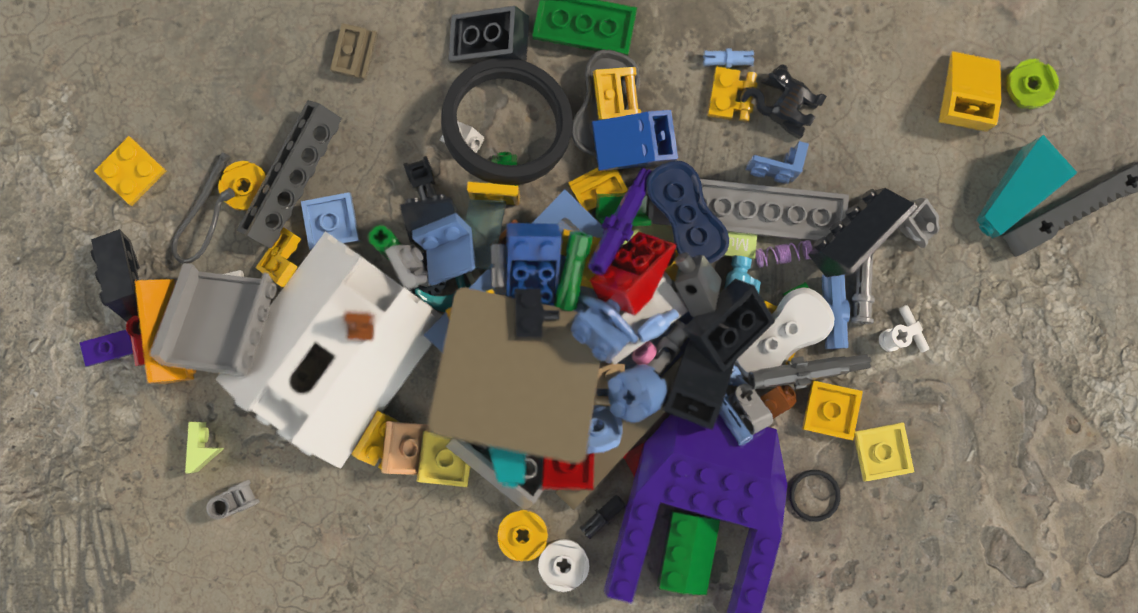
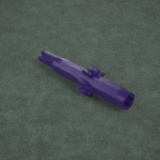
[588,168,652,275]

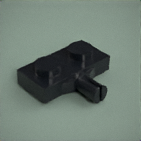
[514,289,560,341]

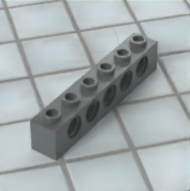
[236,100,342,248]

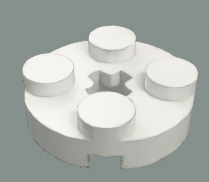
[538,539,589,592]

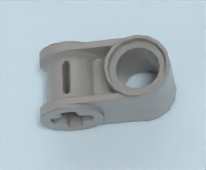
[728,384,773,435]
[206,480,260,519]

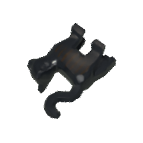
[740,64,827,139]

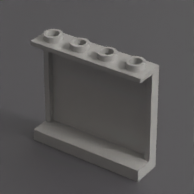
[150,263,276,377]

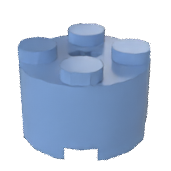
[608,364,668,422]

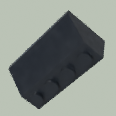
[808,188,918,277]

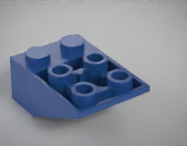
[592,110,678,171]
[506,223,561,306]

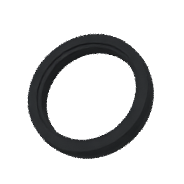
[441,58,573,185]

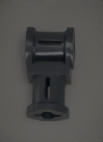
[404,156,436,201]

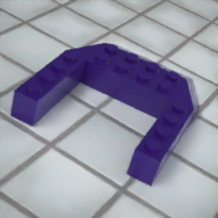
[603,414,787,613]

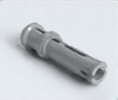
[851,254,875,324]

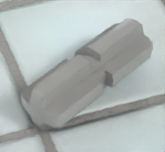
[491,244,507,288]

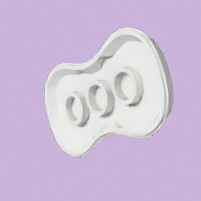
[735,288,834,378]

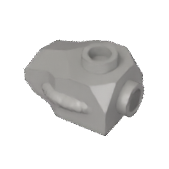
[899,198,940,248]

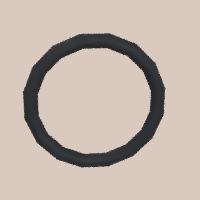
[789,470,841,521]

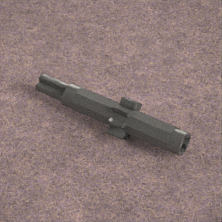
[748,354,872,389]

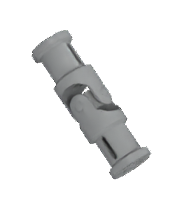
[647,320,688,376]

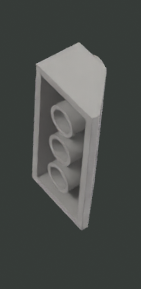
[446,439,543,510]

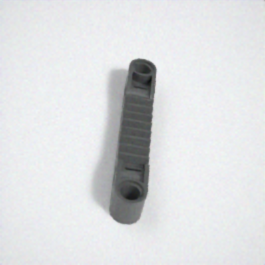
[1003,163,1138,257]

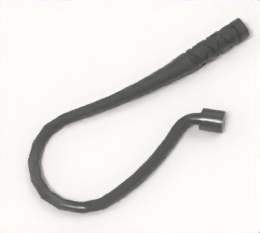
[172,152,235,264]

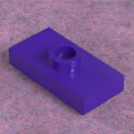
[79,330,133,367]

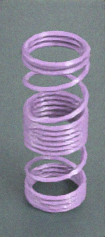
[755,240,813,268]

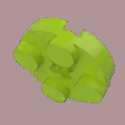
[1006,59,1059,109]

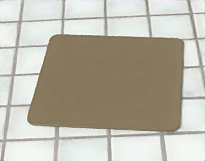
[428,288,600,463]

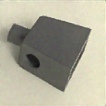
[675,252,721,317]

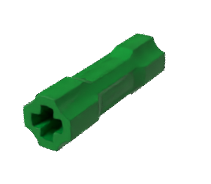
[554,231,593,311]

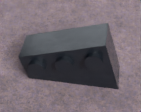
[90,229,140,322]

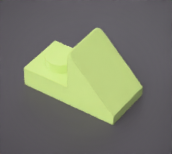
[185,422,224,473]

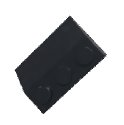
[683,279,775,373]

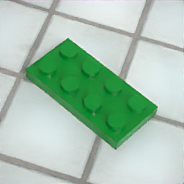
[532,0,637,56]

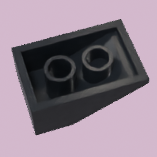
[449,6,529,64]

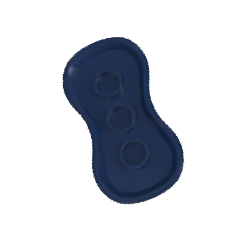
[647,161,729,264]

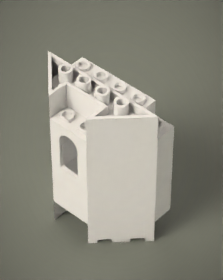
[216,231,442,468]

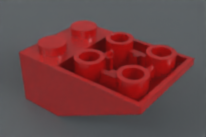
[590,232,676,316]

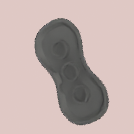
[571,50,640,157]

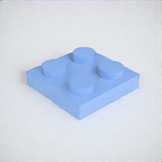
[301,192,360,251]

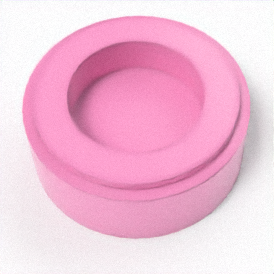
[632,341,657,365]

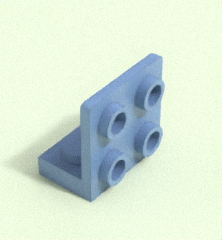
[745,141,809,184]
[412,213,475,286]
[570,306,630,364]

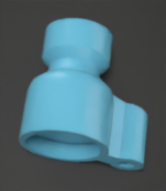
[724,256,761,293]

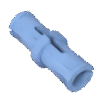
[703,48,754,68]

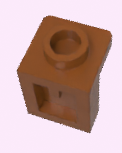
[344,311,376,341]

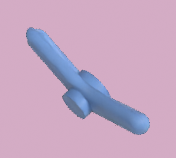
[578,293,638,343]

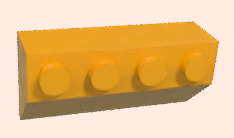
[135,279,196,384]

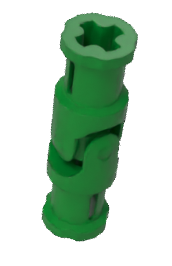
[369,225,403,262]

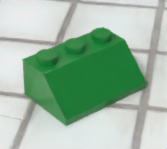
[657,510,720,595]

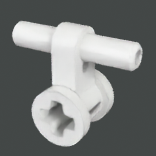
[879,305,929,353]

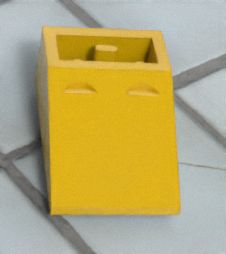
[939,51,1001,132]

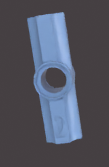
[821,274,850,349]

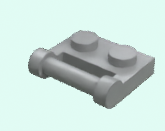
[385,245,432,289]

